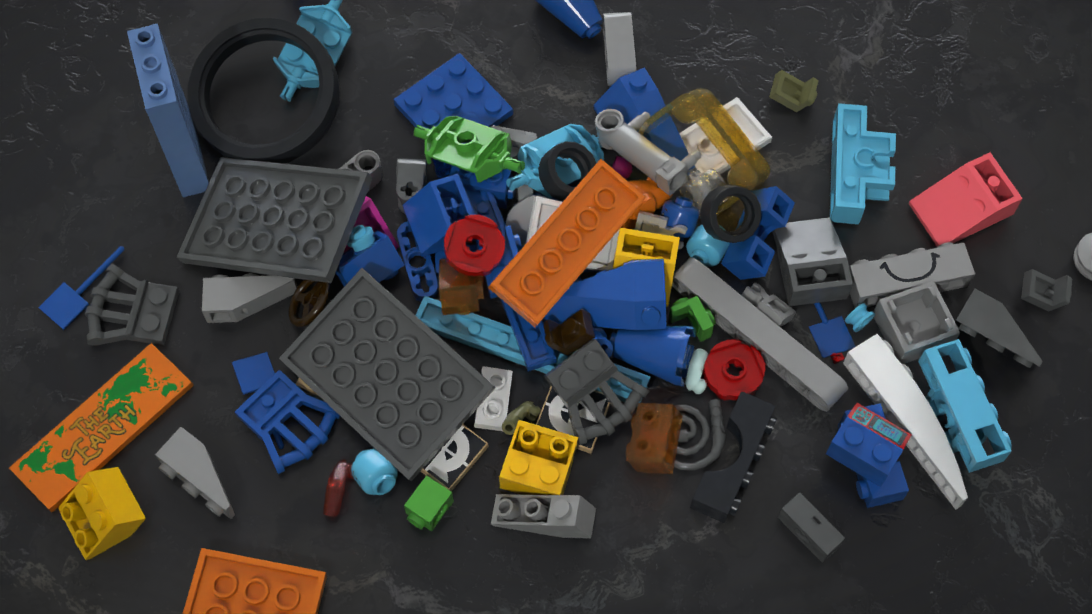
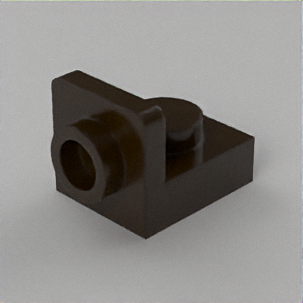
[543,309,595,356]

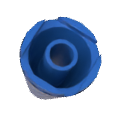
[535,0,603,39]
[610,326,696,386]

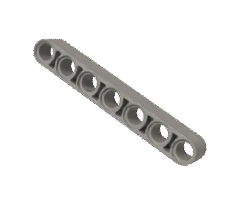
[672,257,848,412]

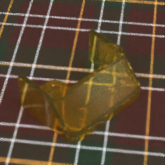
[638,88,770,218]

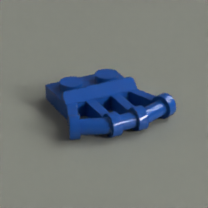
[235,370,340,474]

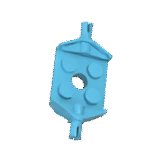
[273,0,352,102]
[506,124,604,199]

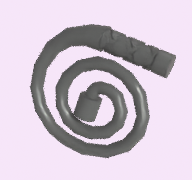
[654,399,726,471]

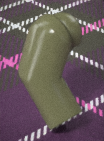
[501,401,541,435]

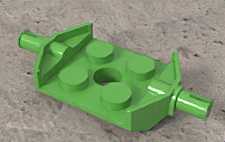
[414,116,525,183]

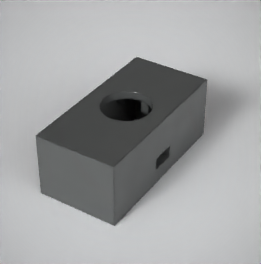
[778,492,845,563]

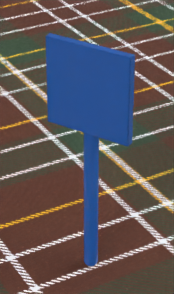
[38,246,125,330]
[809,303,856,358]
[232,352,284,449]

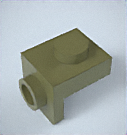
[769,70,818,113]

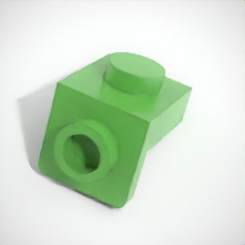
[669,296,715,342]

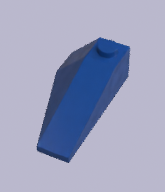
[594,67,696,176]
[544,259,667,330]

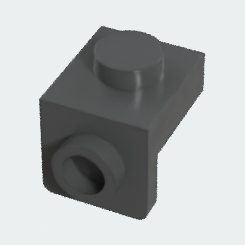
[1021,269,1072,312]

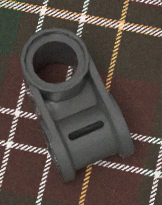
[396,158,428,214]

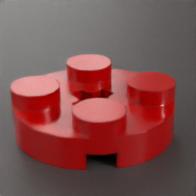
[444,214,505,276]
[703,339,765,401]

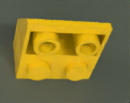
[613,228,680,307]
[499,420,579,495]
[58,467,146,560]

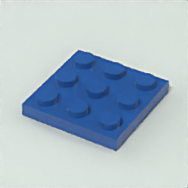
[393,53,513,144]

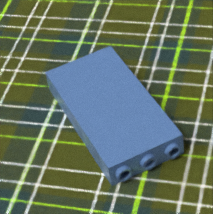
[127,24,209,197]

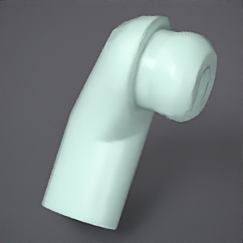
[685,349,708,394]

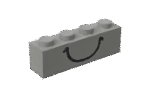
[849,242,975,308]

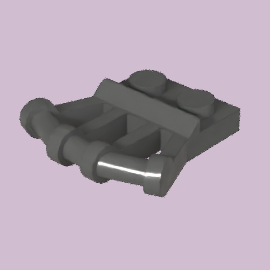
[85,264,179,346]
[544,339,649,445]

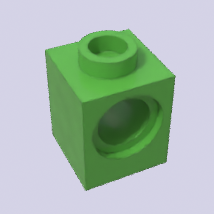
[404,475,454,531]

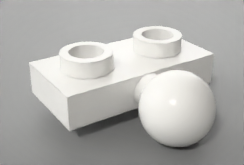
[474,366,513,432]

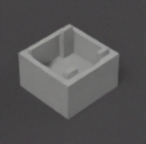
[873,281,960,364]

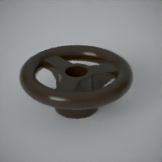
[289,280,332,327]

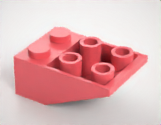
[908,152,1023,247]

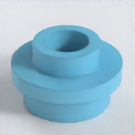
[347,225,375,252]

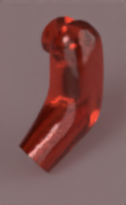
[323,459,354,516]

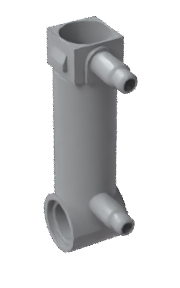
[595,109,702,196]

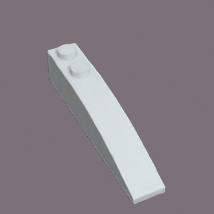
[843,334,968,510]

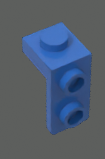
[449,166,517,209]

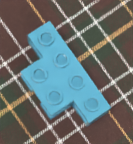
[830,103,896,225]
[918,339,1012,473]

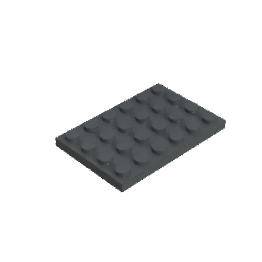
[176,157,373,283]
[279,268,496,481]

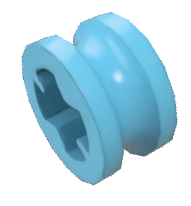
[845,303,875,332]

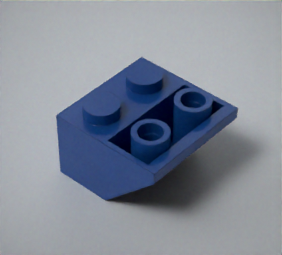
[403,174,478,257]

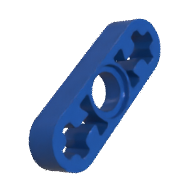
[397,221,439,302]

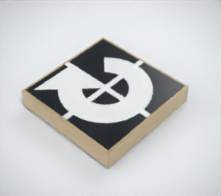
[536,386,610,454]
[421,425,489,491]

